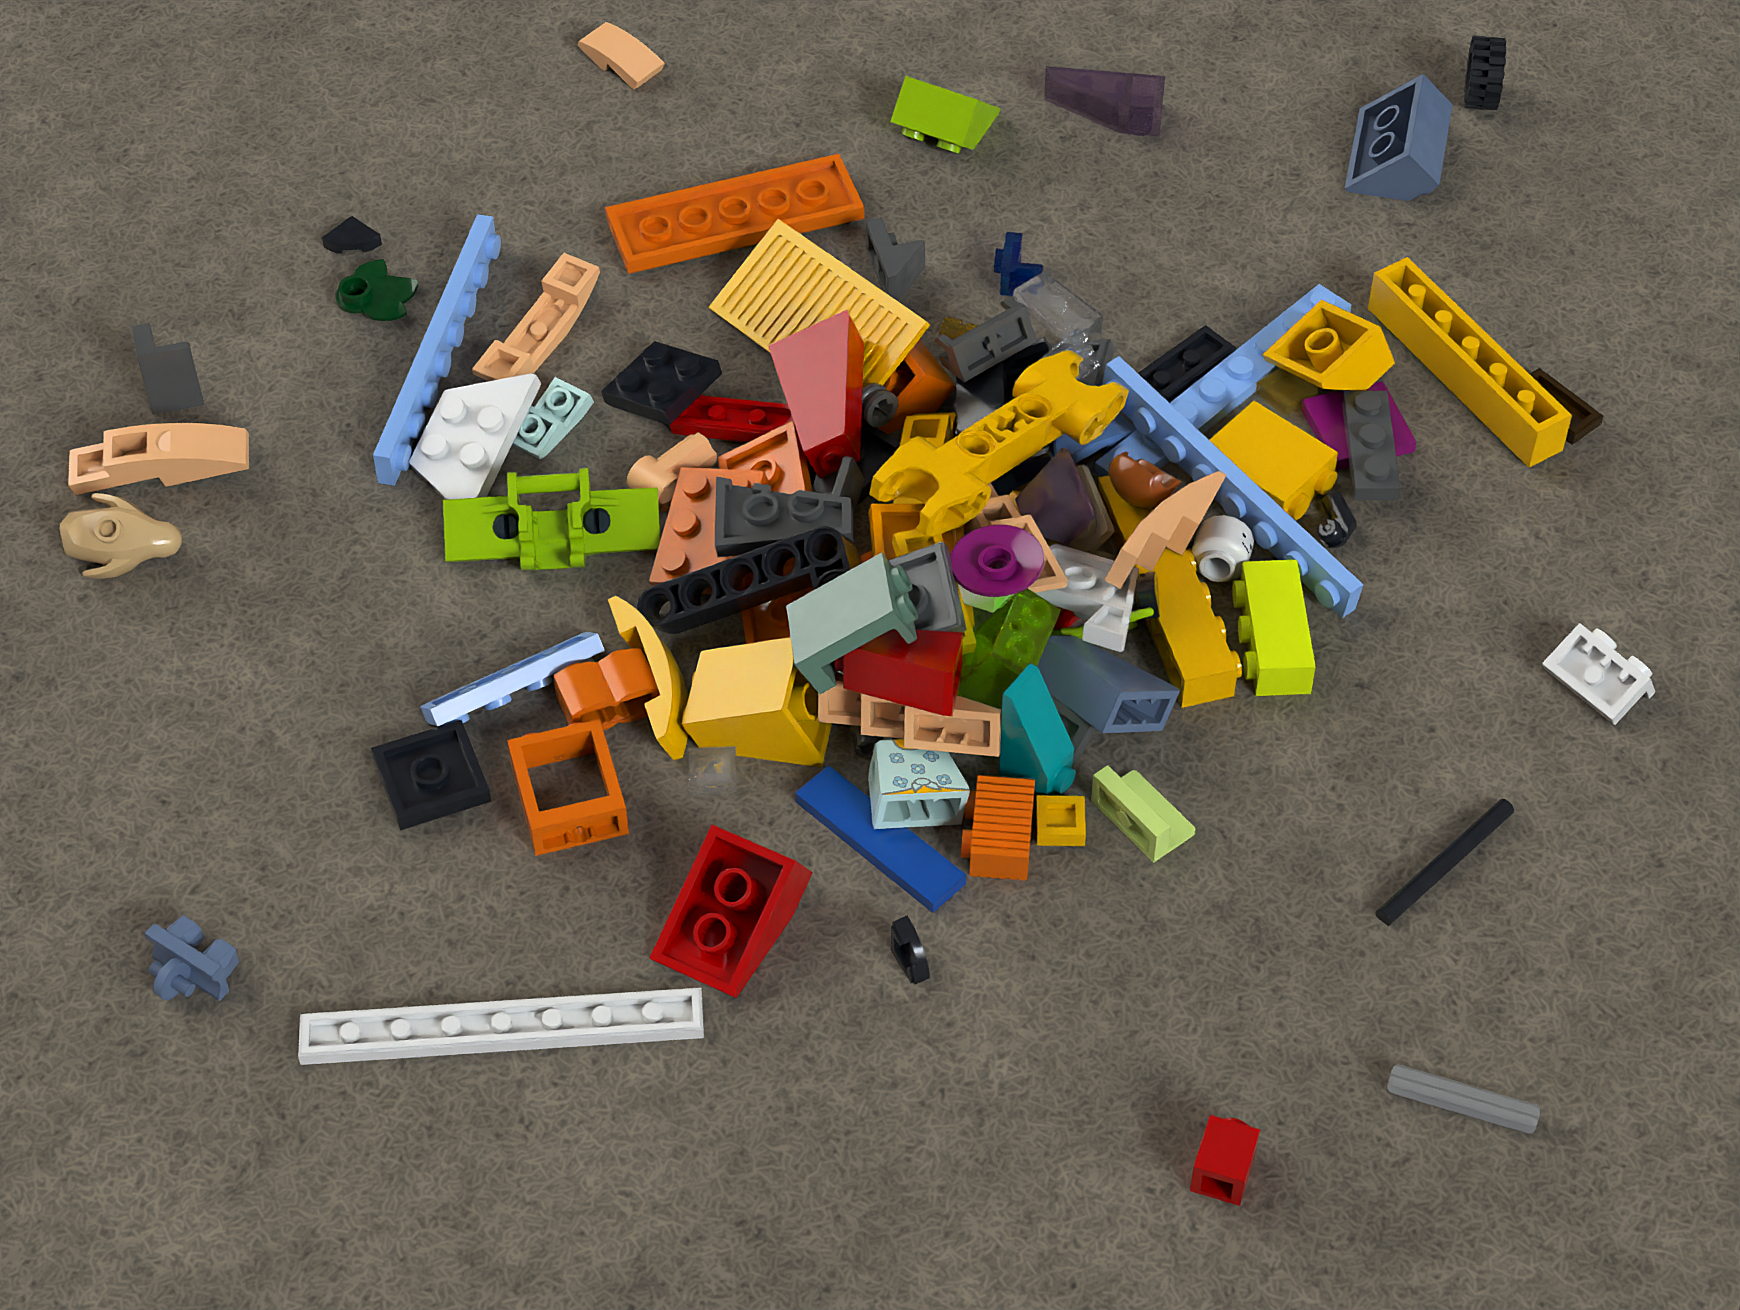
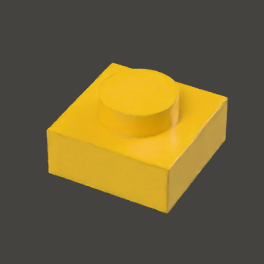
[1036,795,1086,846]

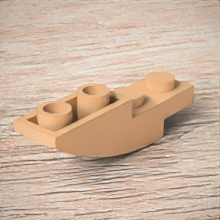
[68,423,249,495]

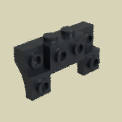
[953,337,1057,482]

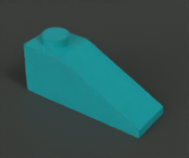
[999,663,1076,800]

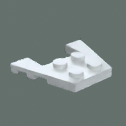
[958,543,1139,652]

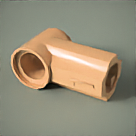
[627,432,717,512]

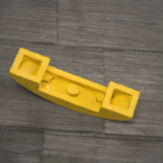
[608,596,688,760]

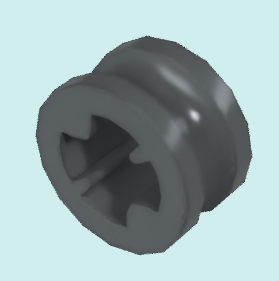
[861,383,898,428]

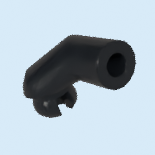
[1317,492,1357,548]

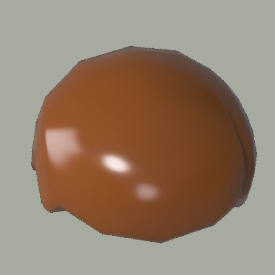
[1109,451,1181,509]

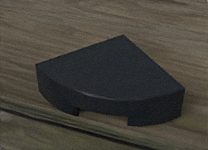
[322,216,382,254]
[1136,571,1160,619]
[891,915,930,984]

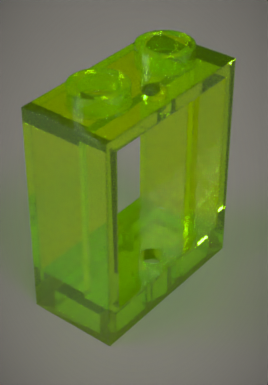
[957,588,1061,709]

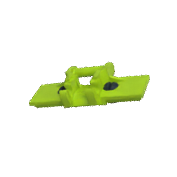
[443,468,661,571]

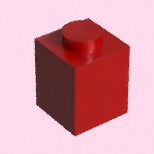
[1190,1115,1260,1206]

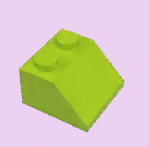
[890,75,1001,154]

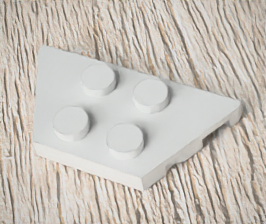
[409,373,541,500]

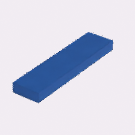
[795,765,966,913]

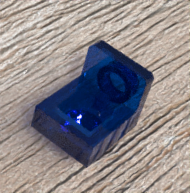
[994,232,1044,299]

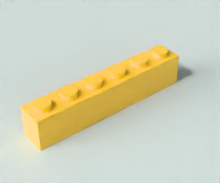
[1368,257,1572,468]
[1097,475,1242,708]

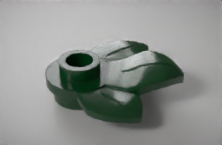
[335,259,418,321]

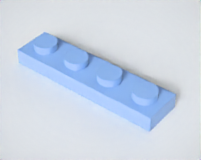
[420,632,605,726]

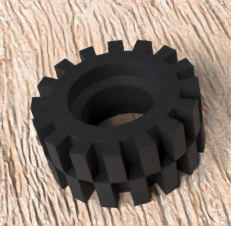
[1464,36,1506,110]

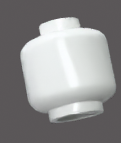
[1192,515,1254,582]

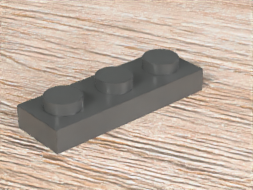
[1342,391,1400,500]

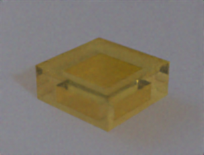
[1256,368,1318,417]

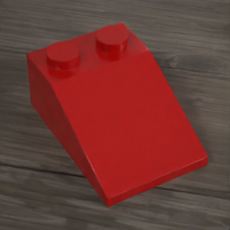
[649,824,813,998]

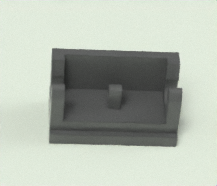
[935,297,1037,382]

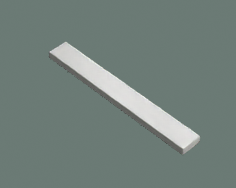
[298,988,704,1065]

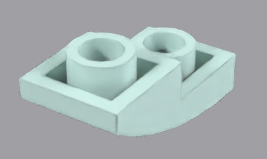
[512,377,594,459]

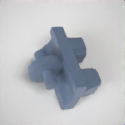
[144,915,239,1001]

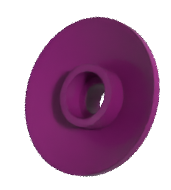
[951,525,1044,597]

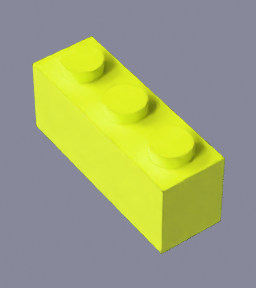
[1232,560,1316,696]

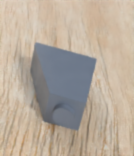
[1032,635,1180,733]

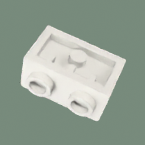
[1542,623,1655,725]

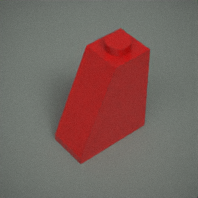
[835,629,963,716]

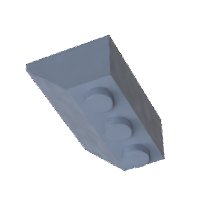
[1344,74,1453,201]

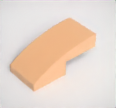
[577,22,665,90]

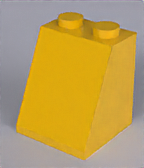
[682,637,832,767]

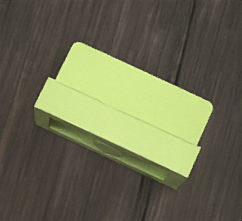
[1091,765,1195,863]

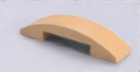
[472,253,600,381]

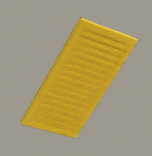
[708,219,930,388]

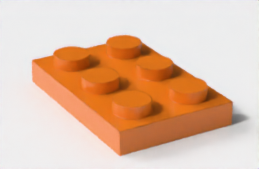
[649,467,769,594]

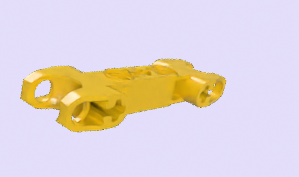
[869,350,1129,536]

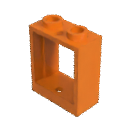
[507,719,629,856]

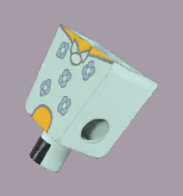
[868,737,970,829]

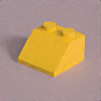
[1262,300,1395,391]

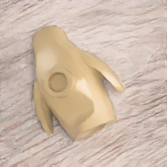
[60,493,182,579]

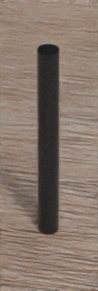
[1376,799,1514,926]

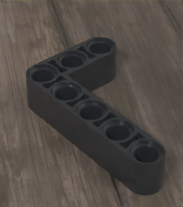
[637,526,862,634]

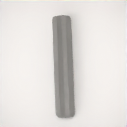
[1387,1064,1540,1134]

